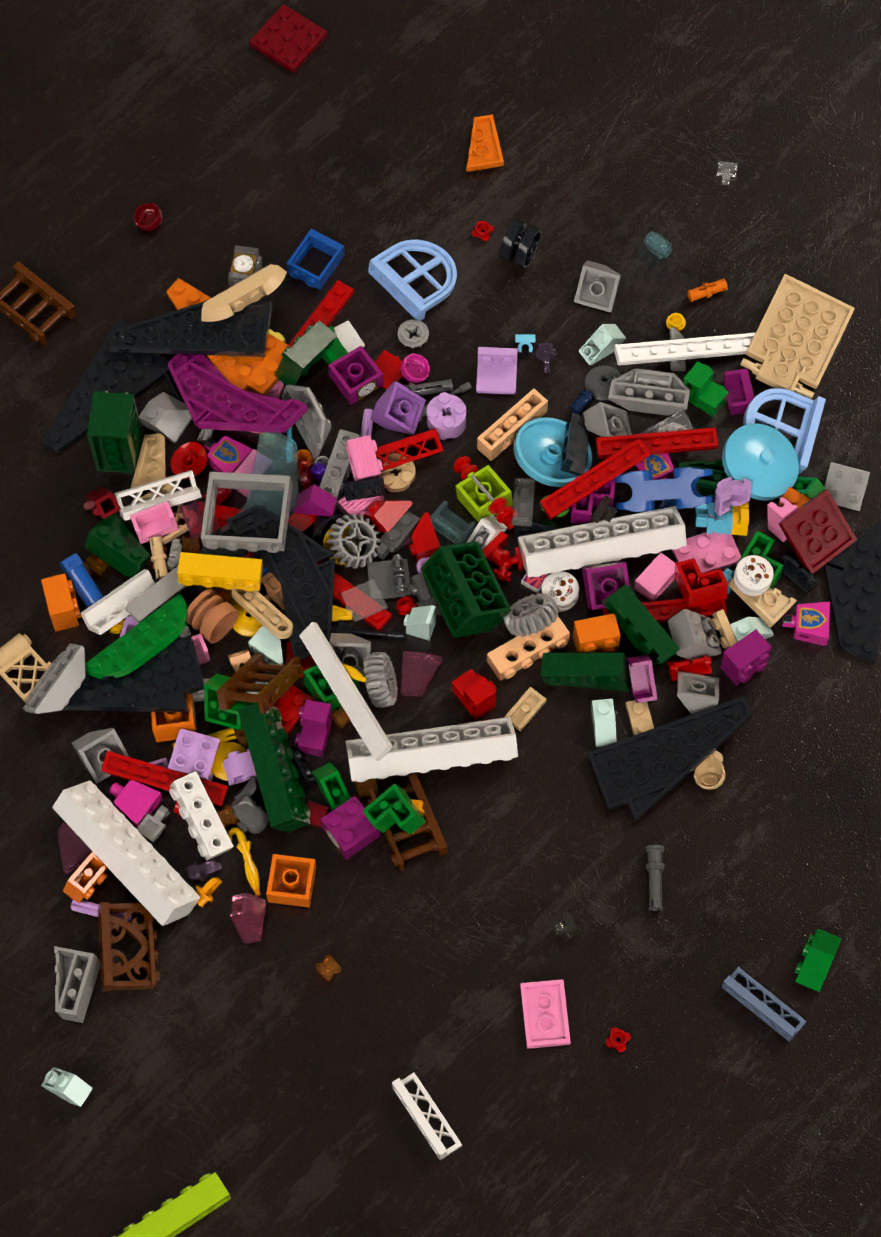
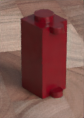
[83,486,121,519]

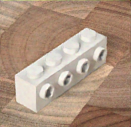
[169,771,234,861]

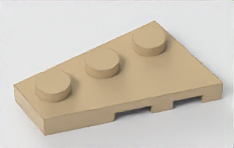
[131,433,166,490]
[728,578,797,628]

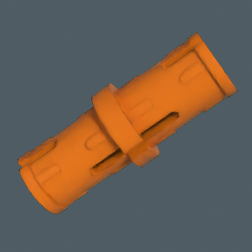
[687,278,728,302]

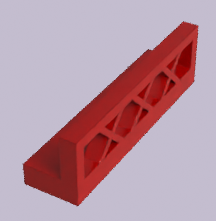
[375,429,444,472]

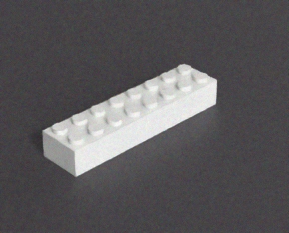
[518,506,687,577]
[346,717,518,782]
[52,781,200,926]

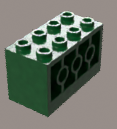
[87,390,142,474]
[420,541,512,638]

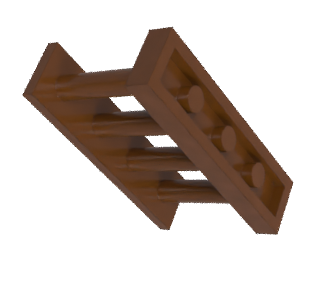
[0,261,77,346]
[216,653,303,714]
[367,773,448,872]

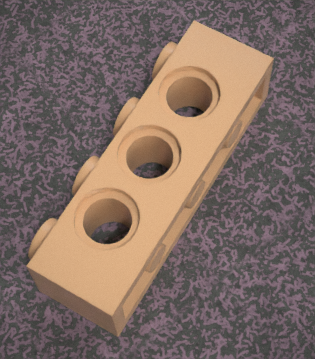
[477,389,548,461]
[487,617,570,681]

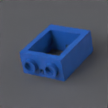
[287,229,345,290]

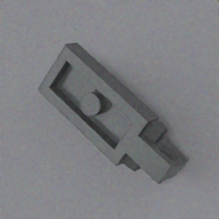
[376,511,420,560]

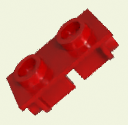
[667,655,712,681]

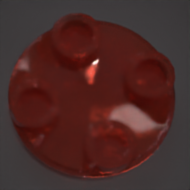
[297,456,315,490]

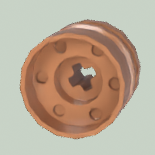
[185,589,239,644]

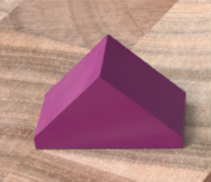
[293,484,337,517]

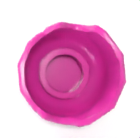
[400,353,430,383]

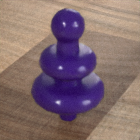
[310,462,327,486]

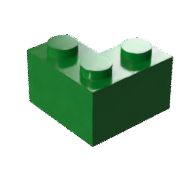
[683,361,729,418]
[738,531,784,589]
[303,665,360,711]
[204,674,253,730]
[362,784,427,835]
[794,929,842,992]

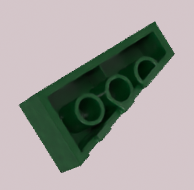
[601,584,680,666]
[541,653,631,692]

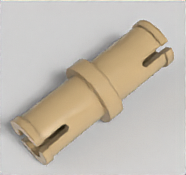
[149,537,168,579]

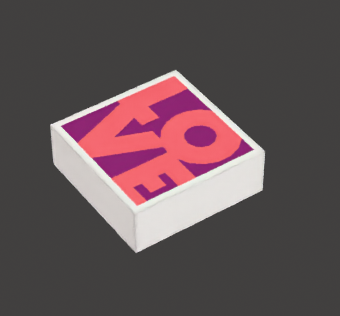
[521,574,548,594]

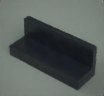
[560,413,589,476]

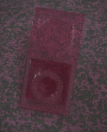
[230,893,266,944]

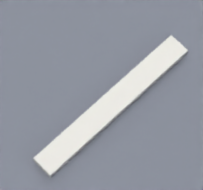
[614,333,755,365]
[299,622,393,761]

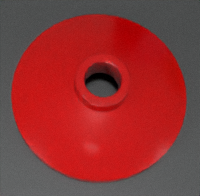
[171,442,208,479]

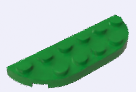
[85,593,188,679]

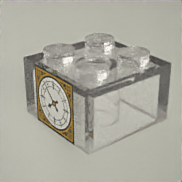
[228,245,263,287]

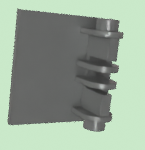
[367,554,412,600]

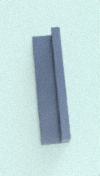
[722,967,806,1042]

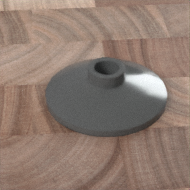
[585,366,621,401]

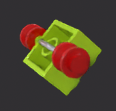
[453,456,514,523]

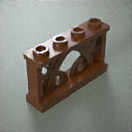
[98,902,159,992]

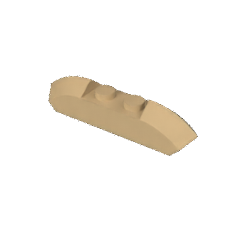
[201,264,287,322]

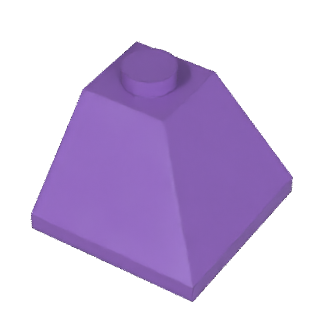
[370,381,426,435]

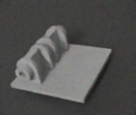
[825,462,870,511]

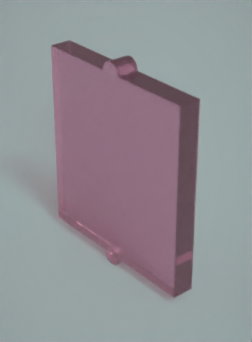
[180,501,222,540]

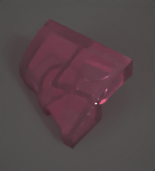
[401,651,442,696]
[57,821,92,875]

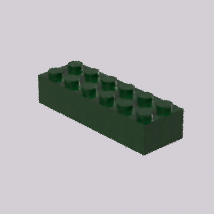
[238,703,311,833]

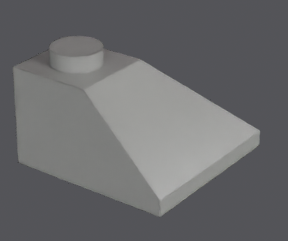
[574,260,621,312]
[139,392,192,444]
[583,402,632,437]
[329,633,371,677]
[677,671,719,715]
[72,728,129,784]

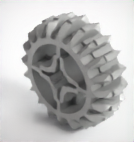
[327,514,381,569]
[504,593,559,637]
[363,652,398,708]

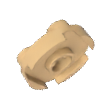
[376,453,416,492]

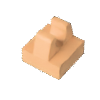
[228,650,251,672]

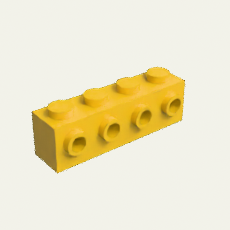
[177,552,263,592]

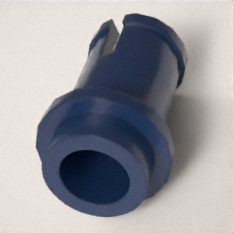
[569,390,594,414]

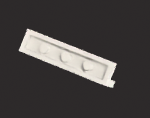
[115,470,202,521]
[80,569,155,635]
[392,1073,462,1160]

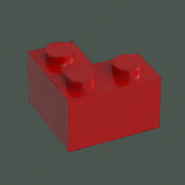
[674,558,728,609]
[451,669,497,720]

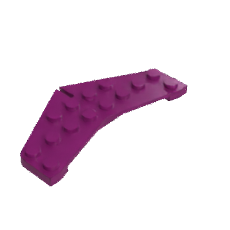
[168,354,308,433]

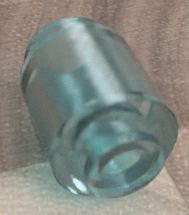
[643,231,672,259]

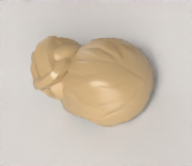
[694,751,726,790]

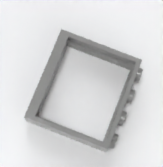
[201,472,293,553]

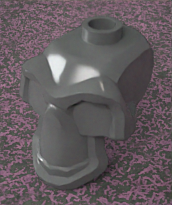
[231,776,269,834]

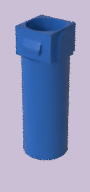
[59,553,103,608]

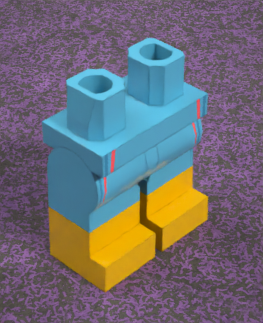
[695,495,749,536]

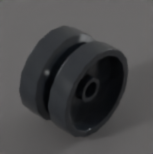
[499,219,542,269]

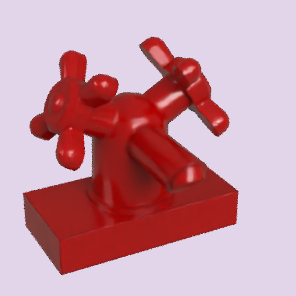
[482,531,523,582]

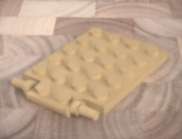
[740,274,855,399]

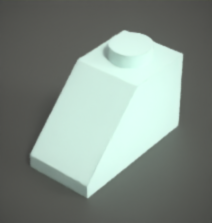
[404,605,436,641]
[730,617,774,642]
[248,626,284,665]
[591,699,617,748]

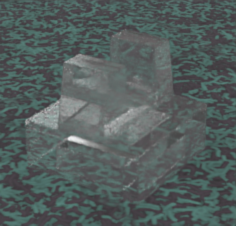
[717,161,738,185]

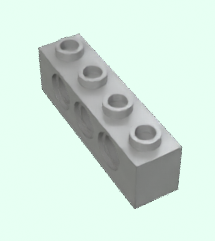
[320,429,359,514]

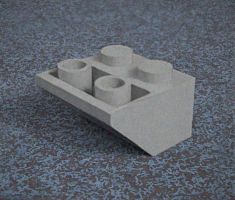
[667,609,722,660]

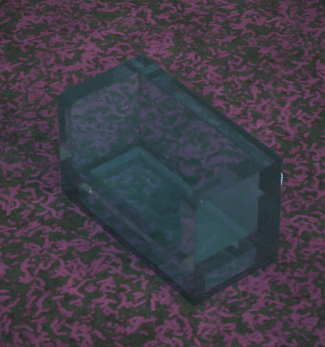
[430,501,477,544]

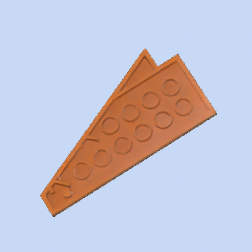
[166,278,291,396]

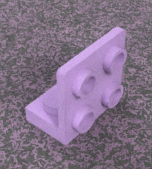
[476,347,518,395]
[168,729,220,781]

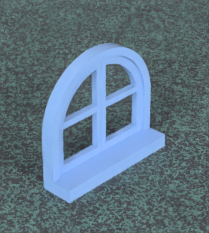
[368,240,457,321]
[743,388,826,474]

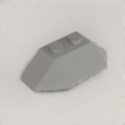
[608,368,690,416]
[281,384,331,460]
[23,643,85,714]

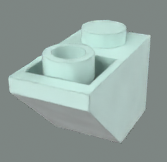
[579,324,626,365]
[41,1067,93,1107]

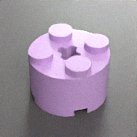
[426,392,466,440]

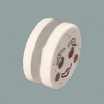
[734,555,773,596]
[541,571,579,612]

